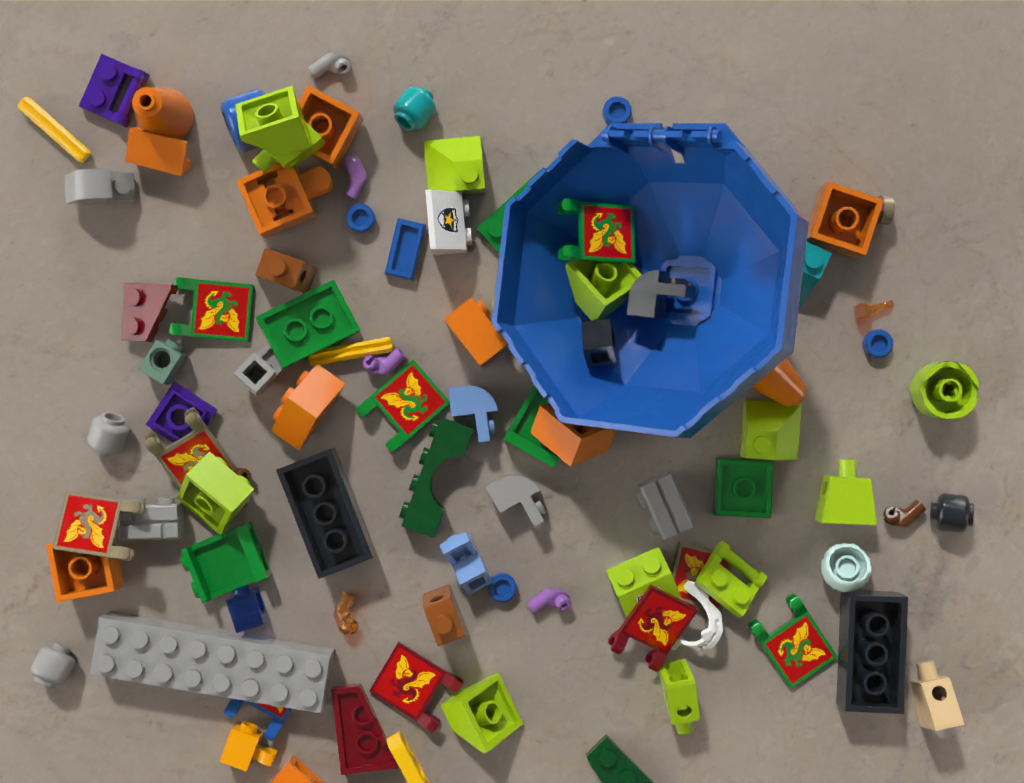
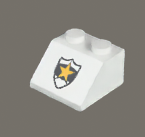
[425,190,472,255]

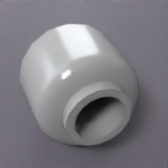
[87,412,130,457]
[30,643,75,689]

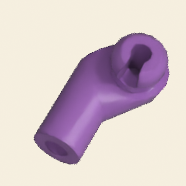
[342,156,367,200]
[363,347,407,375]
[527,587,571,614]

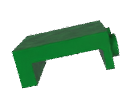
[503,385,559,468]
[180,521,272,603]

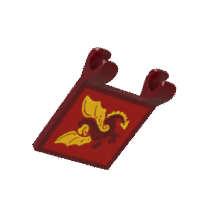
[608,584,699,672]
[369,642,464,732]

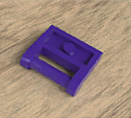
[79,53,150,128]

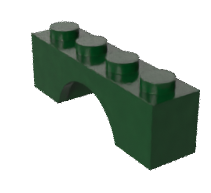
[399,416,474,538]

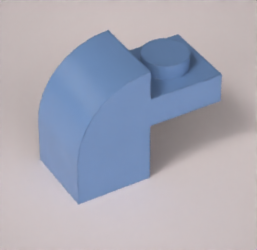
[448,385,498,442]
[440,532,494,595]

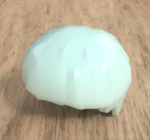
[821,543,872,592]

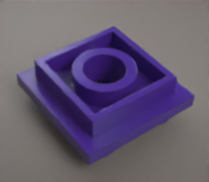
[146,381,218,443]

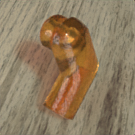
[334,591,359,635]

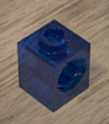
[225,585,269,633]

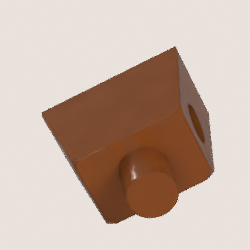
[255,248,317,294]
[423,584,469,646]

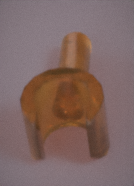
[854,300,894,320]

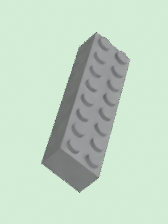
[90,611,335,713]

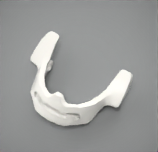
[671,581,723,651]

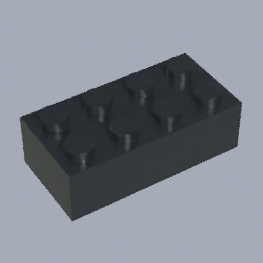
[276,447,376,579]
[836,590,908,714]

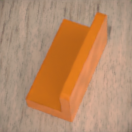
[125,127,192,176]

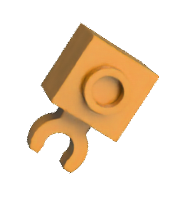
[219,721,278,772]

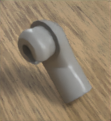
[308,53,351,79]

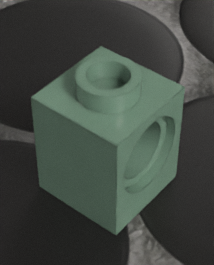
[138,338,188,385]

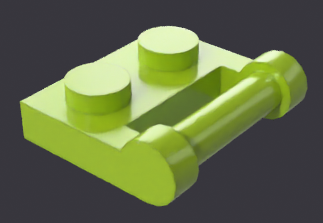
[694,541,767,618]

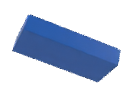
[385,218,426,281]

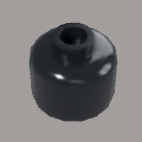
[930,493,974,532]

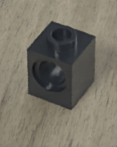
[581,318,617,368]

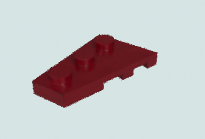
[331,683,399,775]

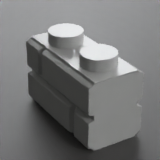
[636,472,695,540]
[119,497,185,541]

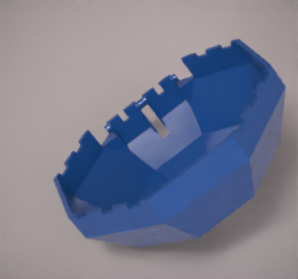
[491,123,809,438]

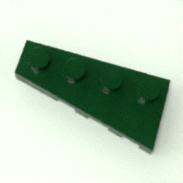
[586,734,654,783]

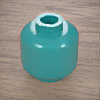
[393,87,436,131]

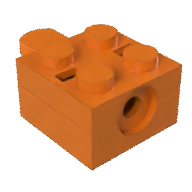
[236,162,333,239]

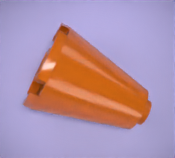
[132,87,194,140]
[751,358,806,407]

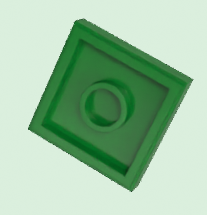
[713,458,774,518]

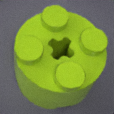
[909,361,979,419]

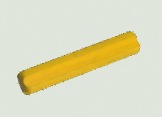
[17,97,91,163]
[308,337,393,366]

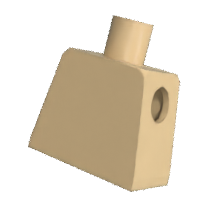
[911,660,965,731]

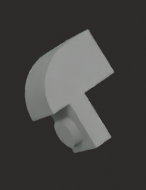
[64,169,135,205]
[234,343,283,396]
[486,474,546,527]

